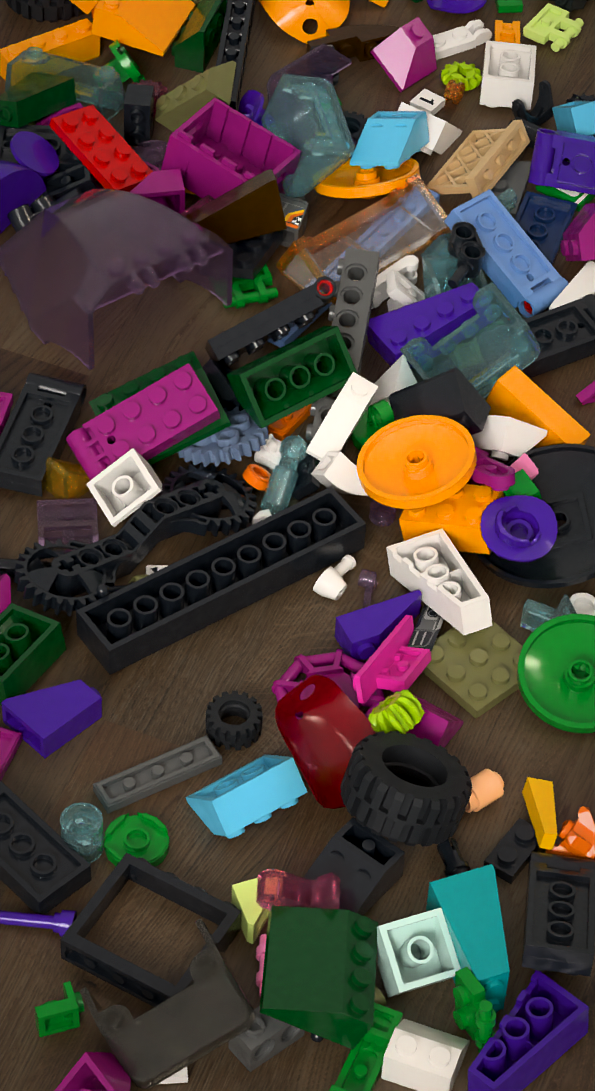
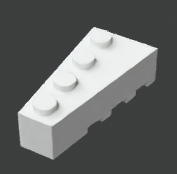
[386,528,493,635]

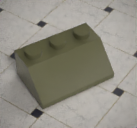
[155,60,236,132]

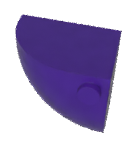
[0,160,47,233]

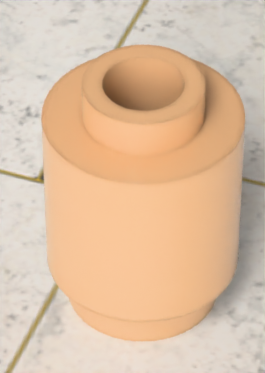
[465,769,504,813]

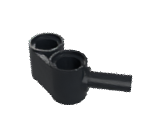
[7,187,83,240]
[447,222,485,289]

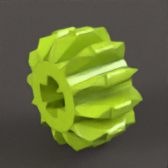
[368,689,425,734]

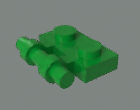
[212,264,278,309]
[453,967,496,1053]

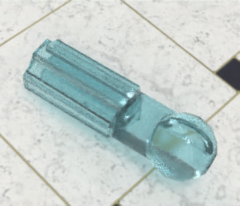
[260,435,308,515]

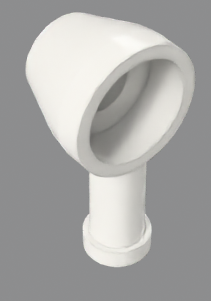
[313,555,356,600]

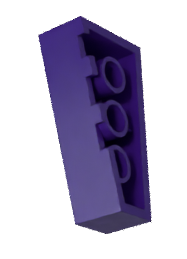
[367,282,492,369]
[468,970,589,1091]

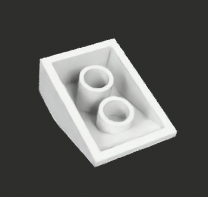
[479,40,536,110]

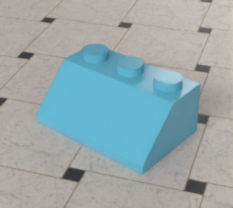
[185,754,308,838]

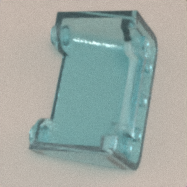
[261,74,355,197]

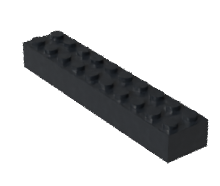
[76,486,366,675]

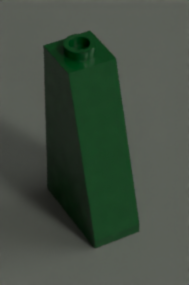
[0,72,76,128]

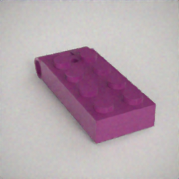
[66,363,220,480]

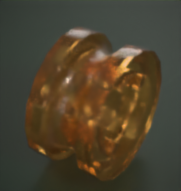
[444,79,465,105]

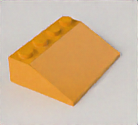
[91,0,195,57]

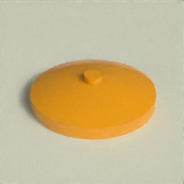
[313,158,420,199]
[357,415,477,509]

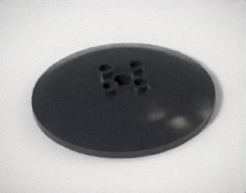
[475,444,595,589]

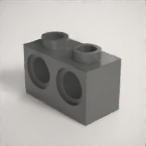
[229,1006,305,1072]

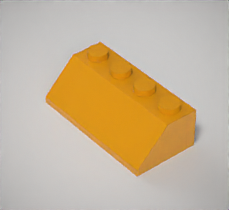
[0,18,100,87]

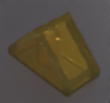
[46,457,90,506]

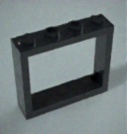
[60,853,242,1019]

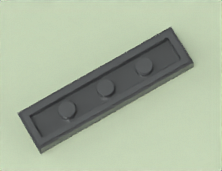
[93,735,222,814]

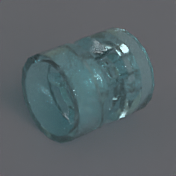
[60,802,104,863]

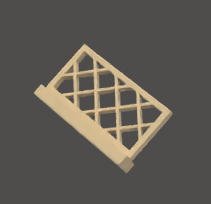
[426,120,530,198]

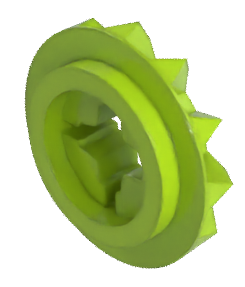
[441,61,482,91]

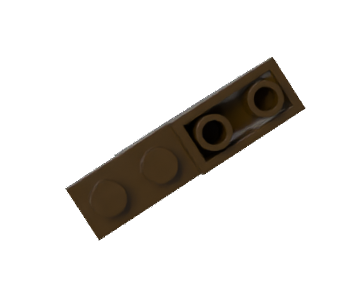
[306,25,400,67]

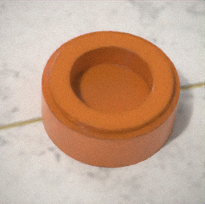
[242,464,273,491]

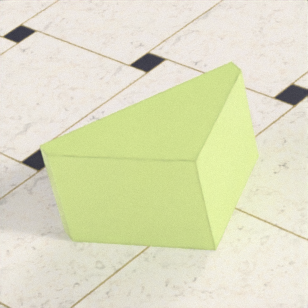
[231,872,283,944]

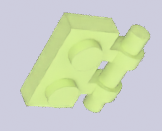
[522,3,584,52]

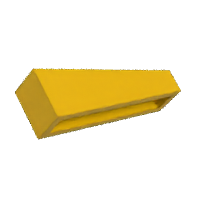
[522,777,557,850]

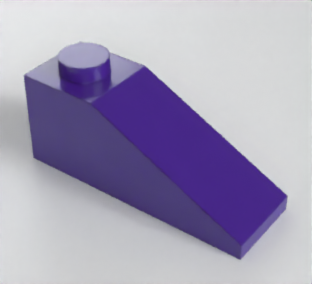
[335,590,422,661]

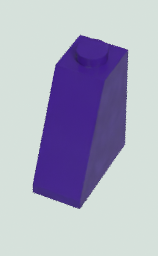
[1,679,102,759]

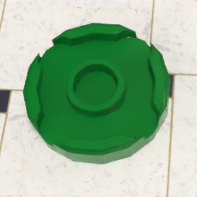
[104,812,170,867]

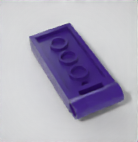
[528,128,595,195]

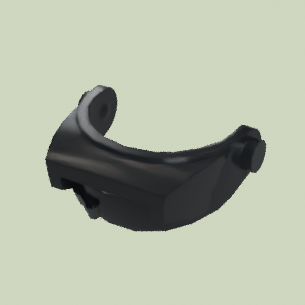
[512,80,554,126]

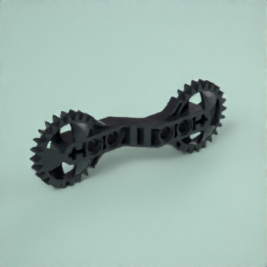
[14,463,257,617]

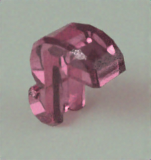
[256,869,341,910]

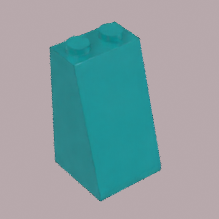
[426,864,510,1013]

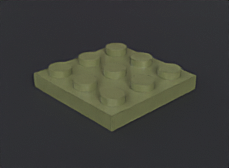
[422,620,523,719]

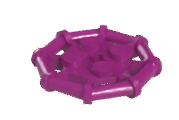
[271,649,386,720]

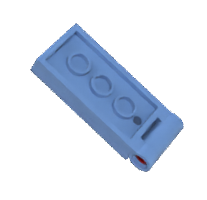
[444,189,569,318]

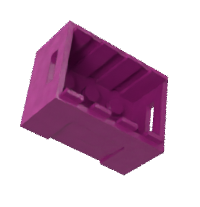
[161,97,302,203]

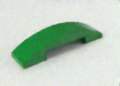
[329,1002,403,1091]

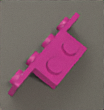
[353,615,431,704]

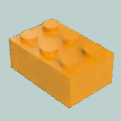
[399,484,504,555]

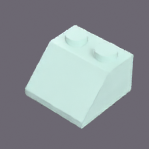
[377,908,461,998]

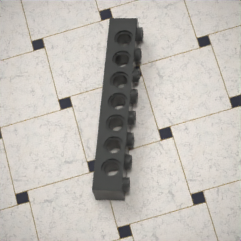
[306,248,380,455]

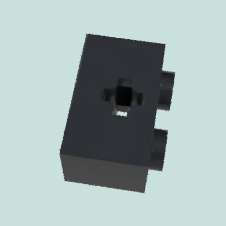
[124,84,154,147]

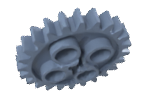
[176,407,269,467]

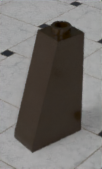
[179,169,287,253]

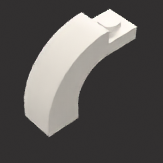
[311,451,368,496]

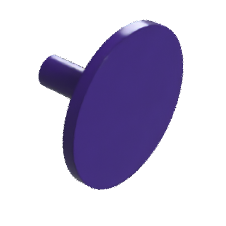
[10,131,59,180]

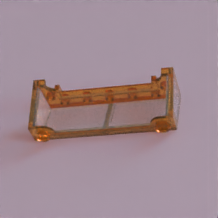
[276,173,450,305]

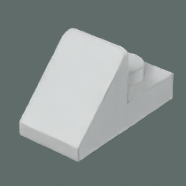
[386,269,429,312]

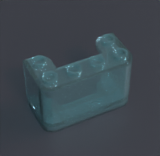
[399,282,541,398]

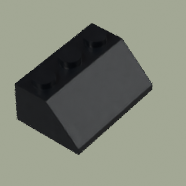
[389,367,491,435]

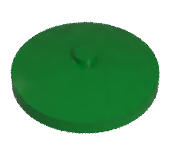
[517,614,595,733]

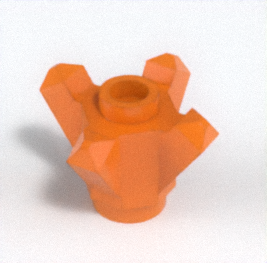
[546,806,595,860]

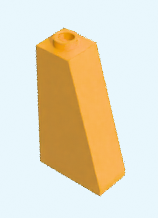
[486,366,591,448]

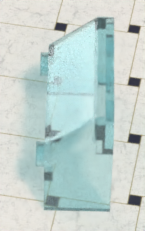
[5,47,126,121]

